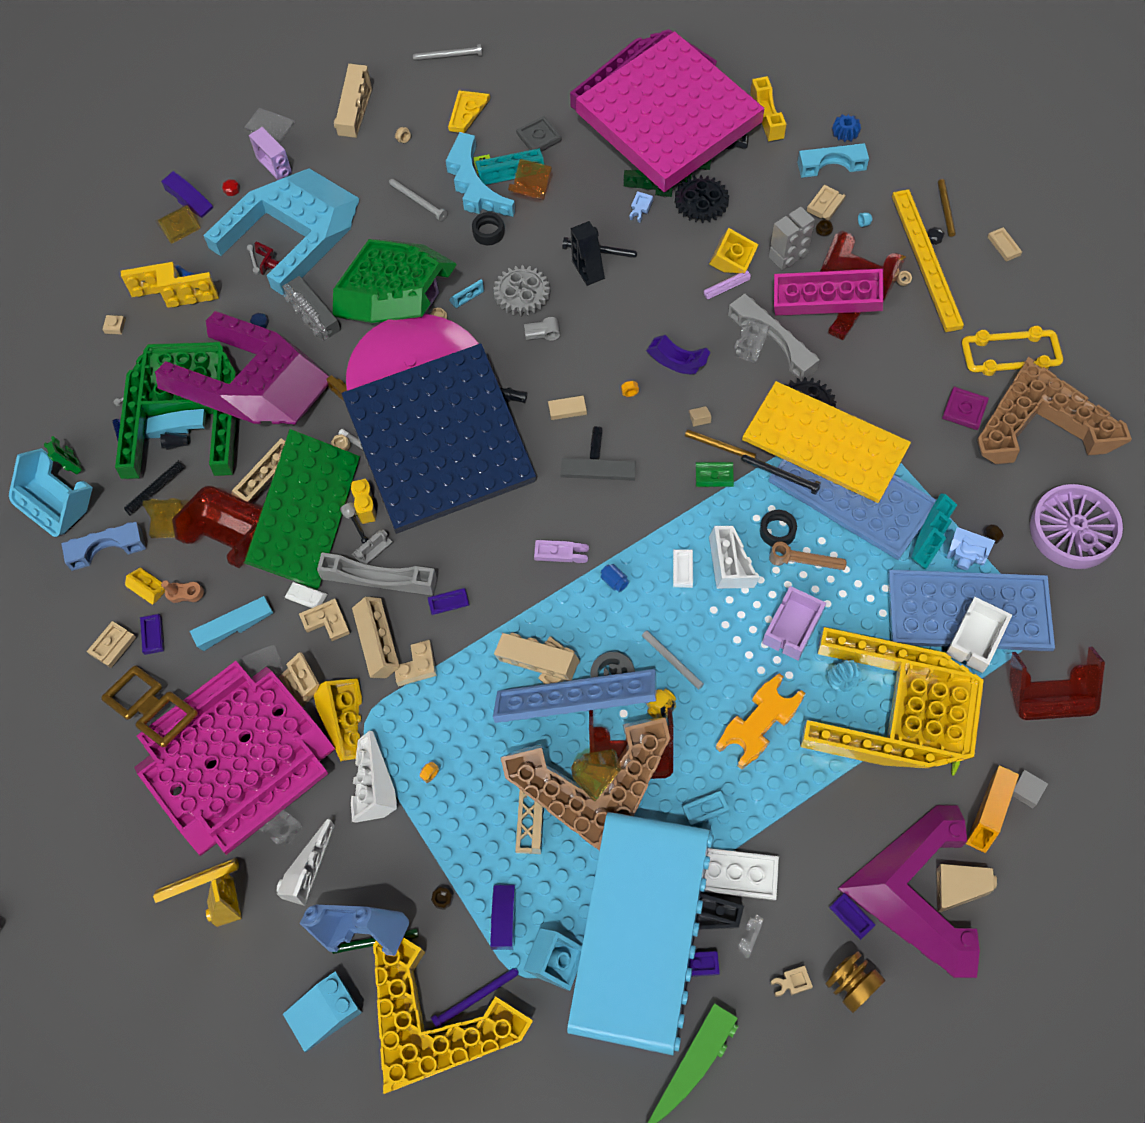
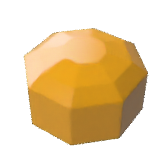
[621,381,639,397]
[420,762,439,783]

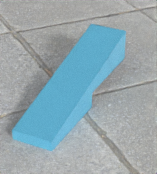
[190,596,273,651]

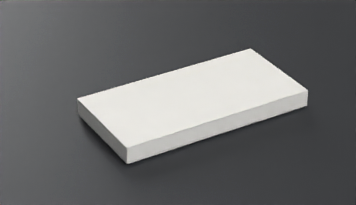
[701,848,779,900]

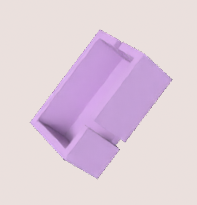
[762,586,826,661]

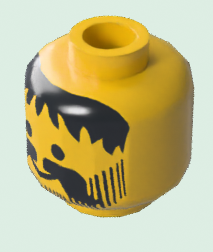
[646,689,676,718]

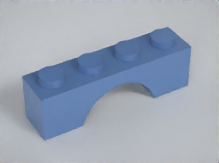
[61,522,146,571]

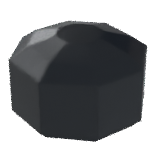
[927,227,944,245]

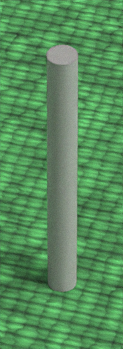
[642,631,704,690]

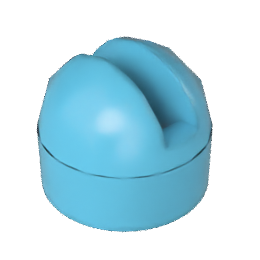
[858,212,873,227]

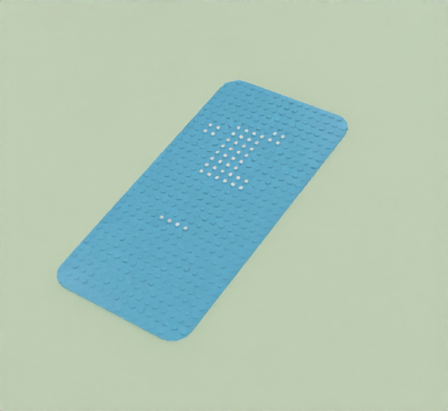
[364,456,1023,978]

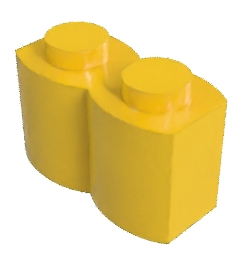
[351,479,377,524]

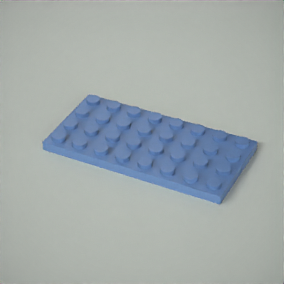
[768,459,936,560]
[888,570,1055,651]

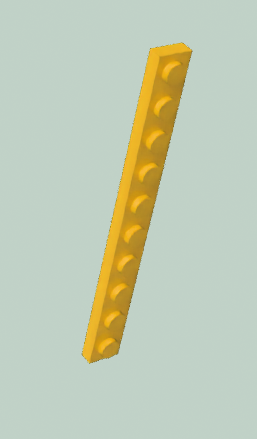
[892,189,964,332]

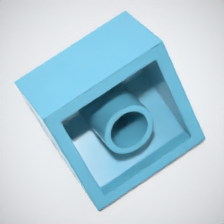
[523,928,582,991]

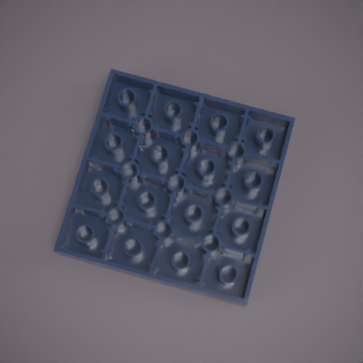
[342,343,536,534]

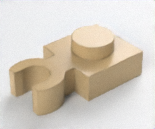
[770,966,813,997]

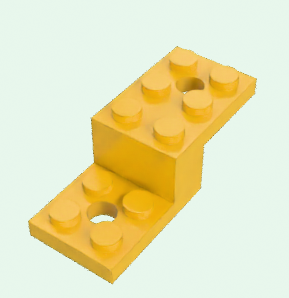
[121,262,219,308]

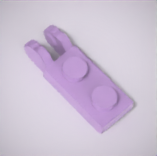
[534,540,589,563]

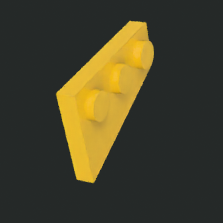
[448,90,490,133]

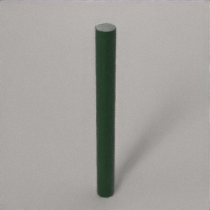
[332,929,419,954]

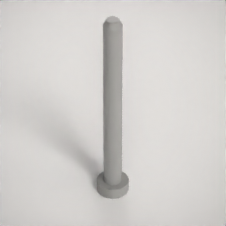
[413,44,482,60]
[389,179,447,221]

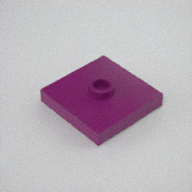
[942,387,989,430]

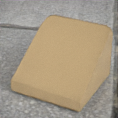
[689,407,711,426]

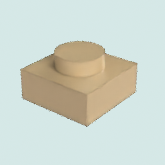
[103,315,125,334]

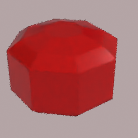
[222,179,240,196]

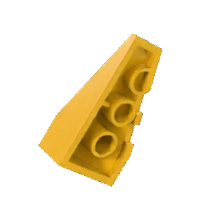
[206,874,242,927]

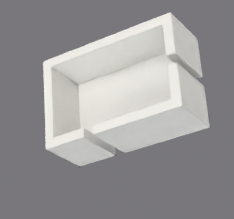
[946,597,1012,673]

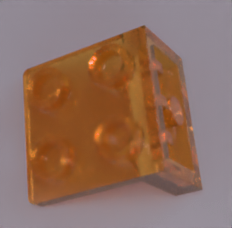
[508,159,552,200]

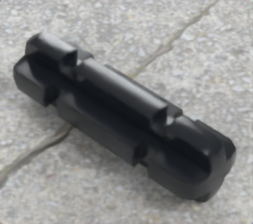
[590,426,602,460]

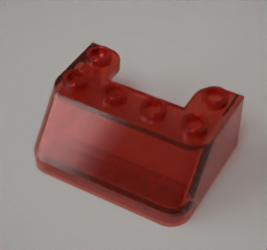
[820,230,906,303]
[172,486,262,568]

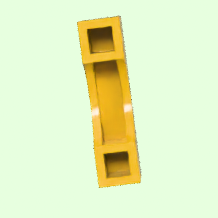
[750,76,786,141]

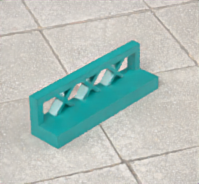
[475,148,545,185]

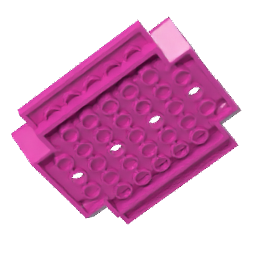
[134,661,335,856]

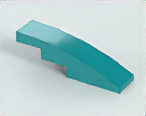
[911,493,957,569]

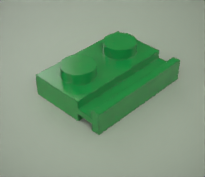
[696,462,734,487]

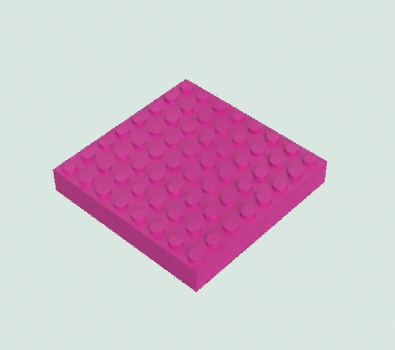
[576,31,764,192]

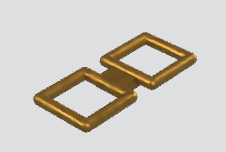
[101,666,198,747]

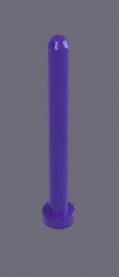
[430,968,519,1029]

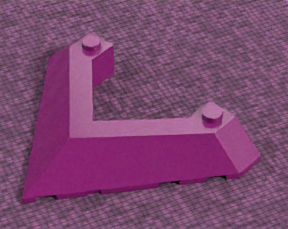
[838,805,980,978]

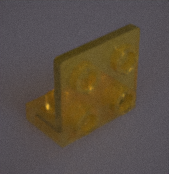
[142,498,191,538]

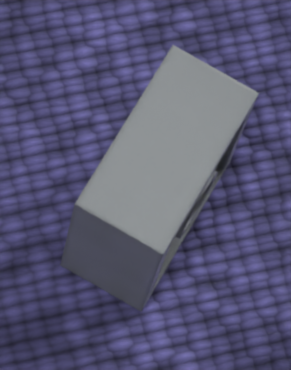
[1012,770,1048,808]

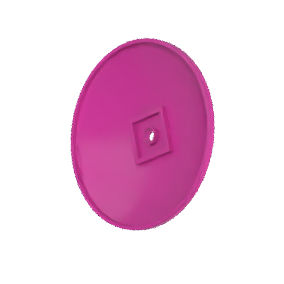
[346,314,479,391]

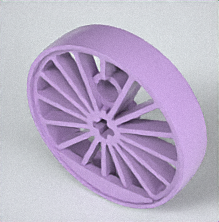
[1030,484,1123,569]

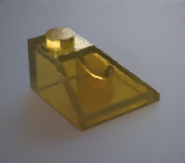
[571,749,621,801]

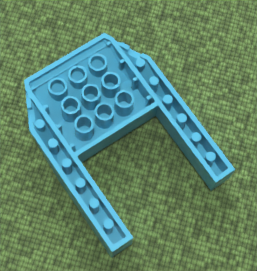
[203,168,359,296]

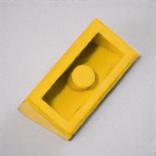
[125,568,165,605]

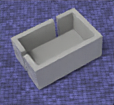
[769,207,815,270]

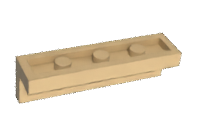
[515,789,544,854]

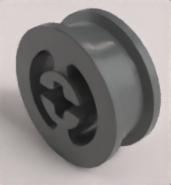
[590,652,635,678]

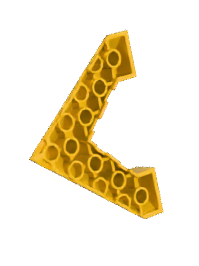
[373,937,533,1094]

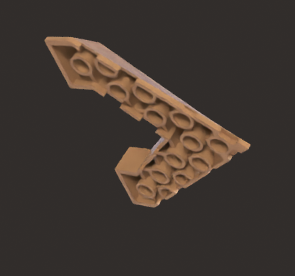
[977,357,1132,464]
[500,717,670,851]

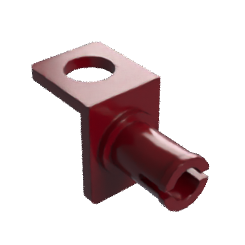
[254,241,280,275]

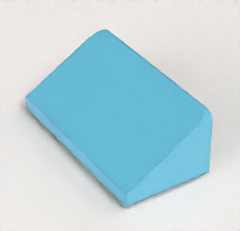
[449,279,484,308]

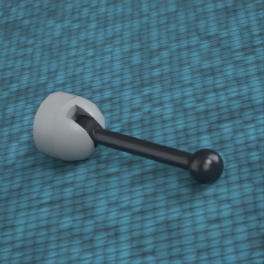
[340,502,368,544]

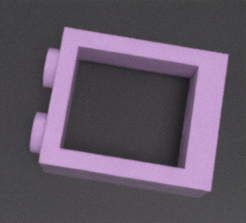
[249,127,292,180]

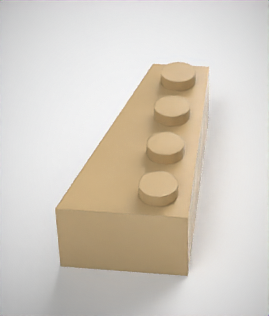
[334,64,372,138]

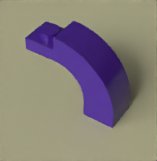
[646,335,711,374]

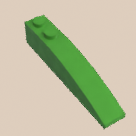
[648,1003,738,1123]

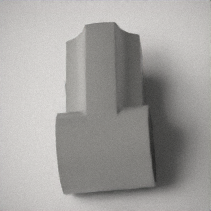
[524,317,560,341]

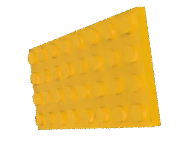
[742,381,911,503]

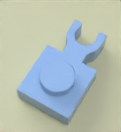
[629,191,654,223]

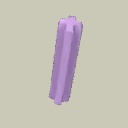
[703,270,751,299]

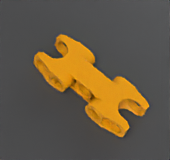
[716,673,805,770]

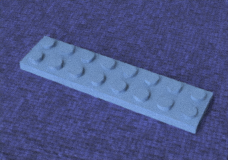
[493,669,657,723]

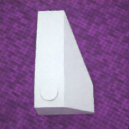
[351,731,397,823]
[277,819,335,906]

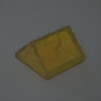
[155,205,201,244]

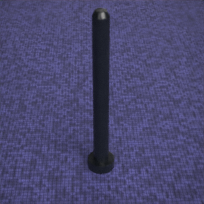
[562,237,637,258]
[741,454,821,495]

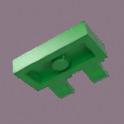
[44,436,82,475]

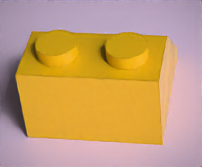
[709,228,759,273]

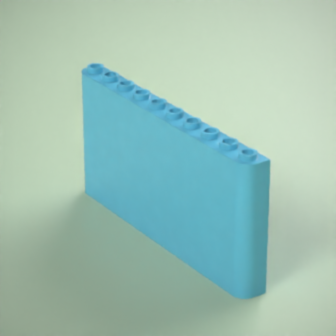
[567,812,714,1056]

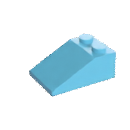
[283,972,362,1053]

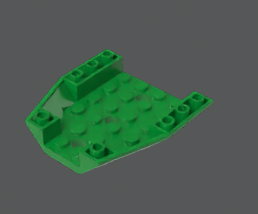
[332,239,457,323]

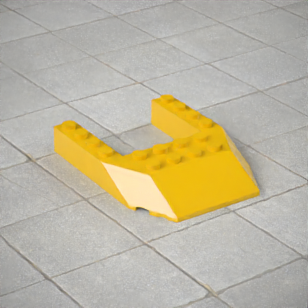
[801,627,984,768]

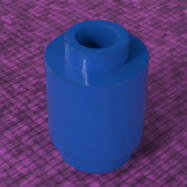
[601,564,629,592]

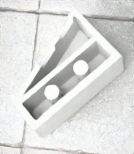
[709,526,760,589]

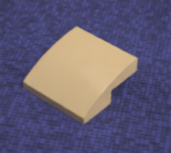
[279,652,319,708]

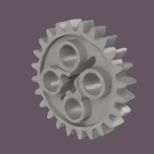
[493,265,550,316]

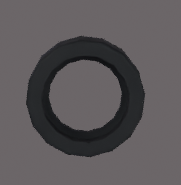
[472,212,504,246]
[760,509,798,547]

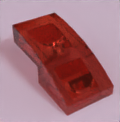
[828,312,861,340]

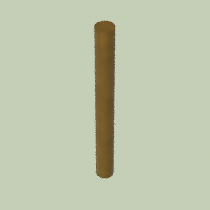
[938,179,956,237]
[685,430,756,458]

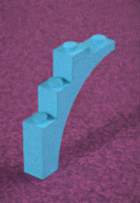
[446,132,515,217]

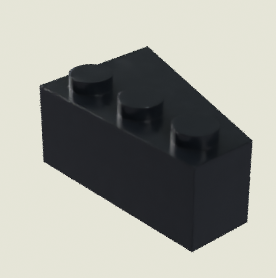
[571,221,605,286]
[696,893,744,930]

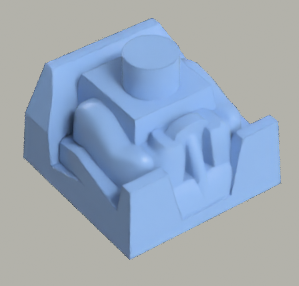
[947,527,995,570]

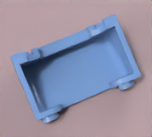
[300,905,409,956]

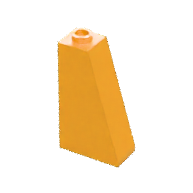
[966,765,1019,853]

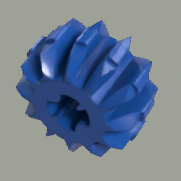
[832,113,861,142]

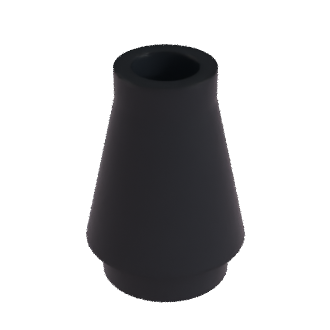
[160,432,188,450]

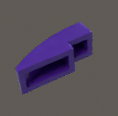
[161,171,213,218]
[490,885,515,950]

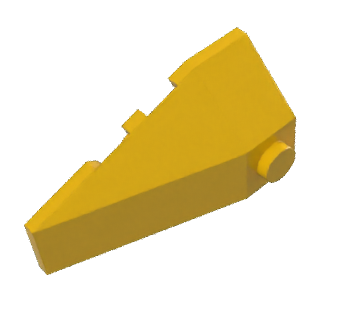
[314,679,362,761]

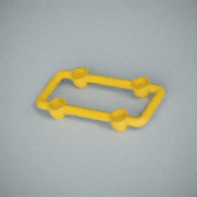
[962,326,1063,376]

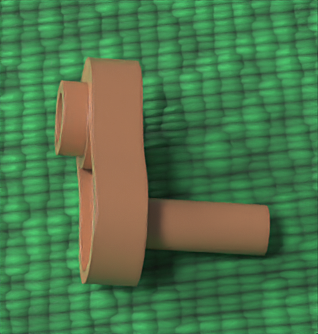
[161,580,204,603]

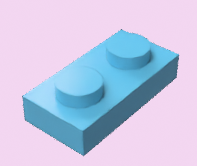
[682,791,729,827]

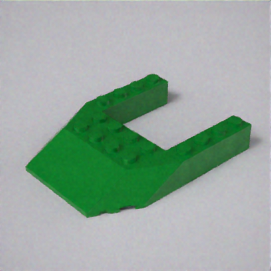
[115,342,237,479]

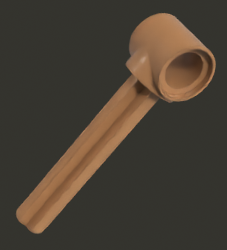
[769,542,847,570]

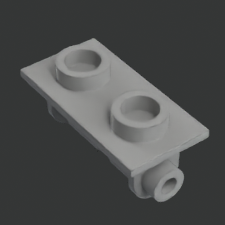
[352,530,393,564]

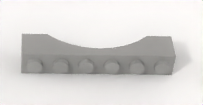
[728,294,819,381]
[317,553,437,596]

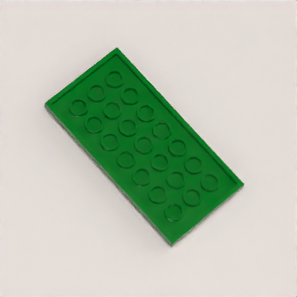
[244,429,360,589]

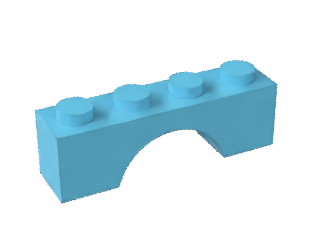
[797,143,869,178]

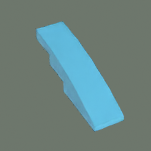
[144,409,206,439]

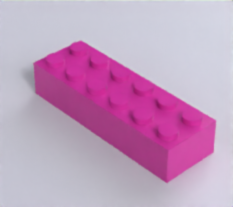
[774,269,883,316]

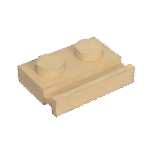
[807,185,846,220]
[87,621,136,668]

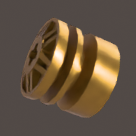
[825,952,886,1013]

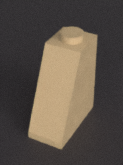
[936,864,997,912]

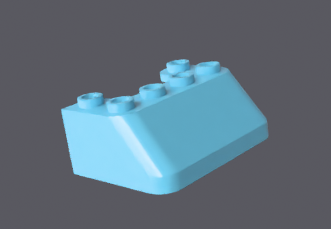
[9,448,93,537]

